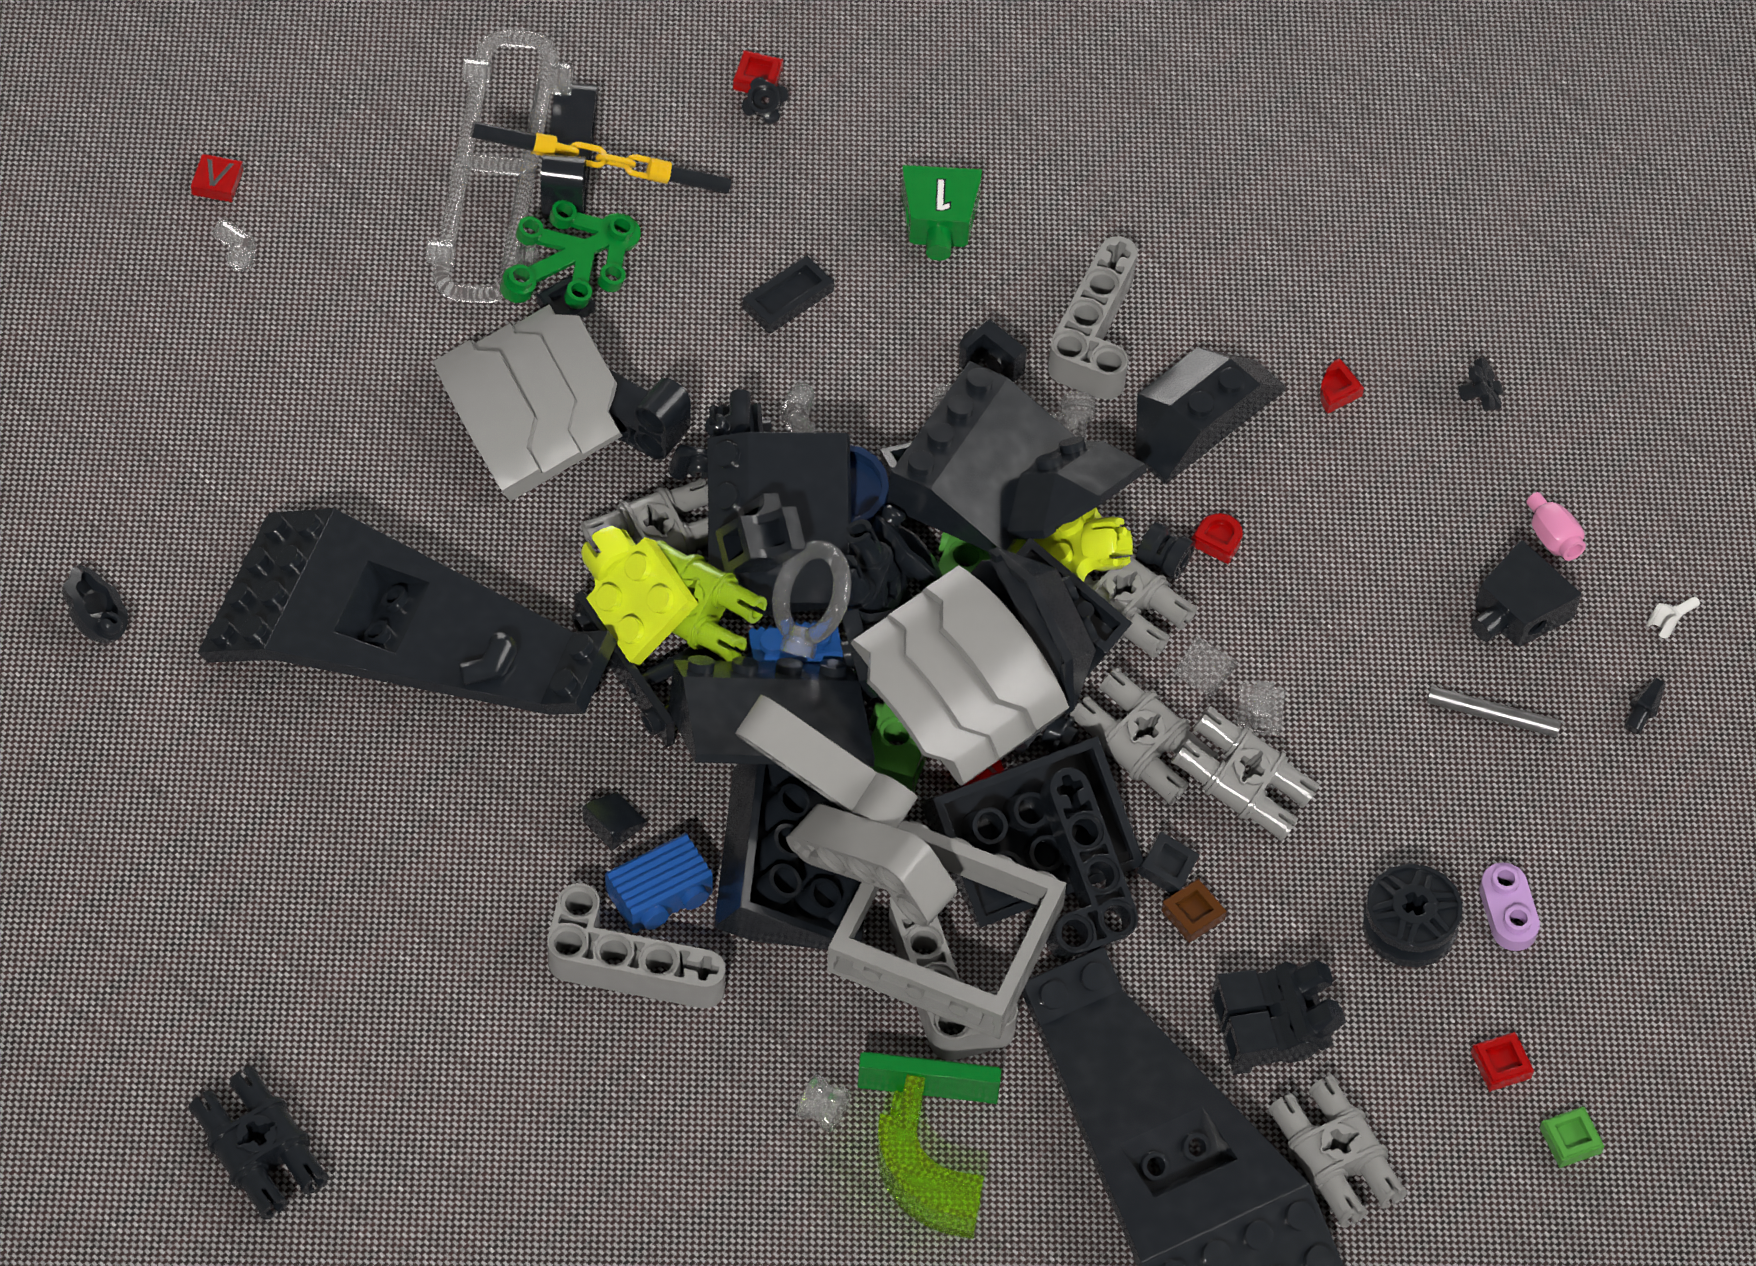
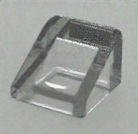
[1173,636,1239,697]

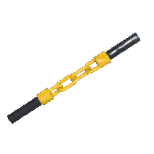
[470,121,731,194]

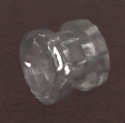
[796,1074,851,1133]

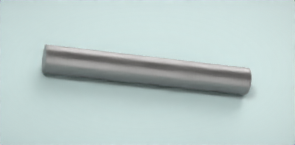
[1427,686,1561,738]

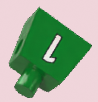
[901,165,982,261]

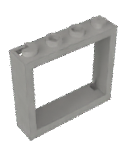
[827,820,1066,1039]

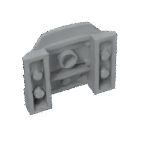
[433,304,622,502]
[851,565,1069,787]

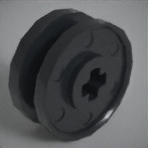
[1362,864,1463,968]

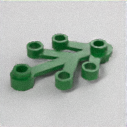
[500,200,641,309]

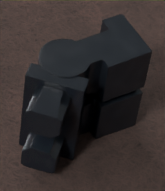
[1210,960,1346,1075]

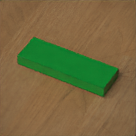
[857,1051,1002,1104]

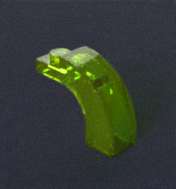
[876,1075,984,1239]

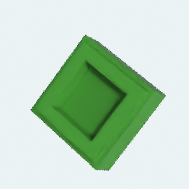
[1539,1107,1605,1168]

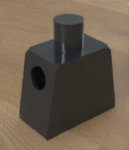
[1471,540,1582,646]

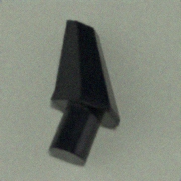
[1624,678,1666,734]

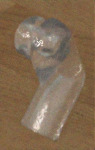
[213,219,256,272]
[781,383,819,432]

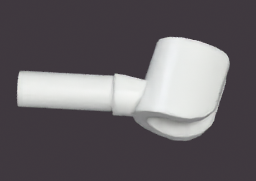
[1646,597,1700,638]

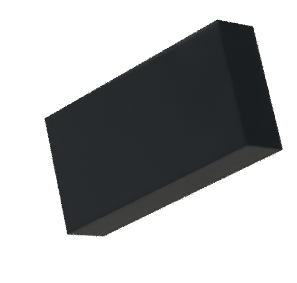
[742,255,834,335]

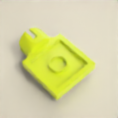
[1009,508,1133,582]
[581,526,698,665]

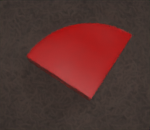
[1320,358,1364,414]

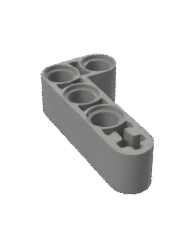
[1048,236,1138,400]
[735,695,918,828]
[786,804,957,927]
[547,883,725,1008]
[888,897,1018,1060]

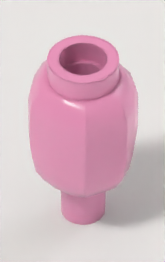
[1526,492,1586,561]

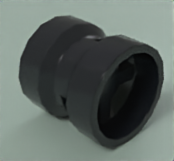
[1136,522,1196,580]

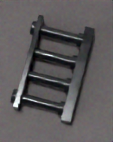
[572,591,744,748]

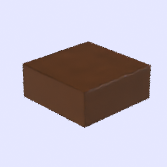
[1161,878,1227,943]

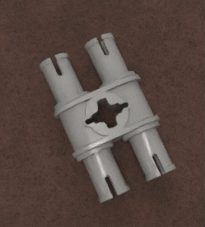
[581,478,708,556]
[1084,554,1197,658]
[1070,668,1218,805]
[1171,706,1320,841]
[1268,1075,1408,1228]

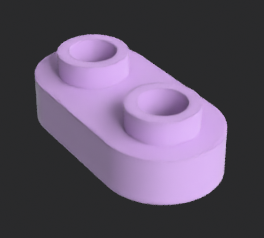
[1479,863,1540,951]

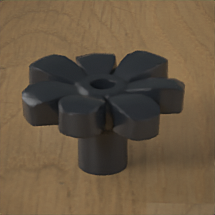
[1458,357,1503,411]

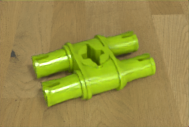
[656,540,767,662]

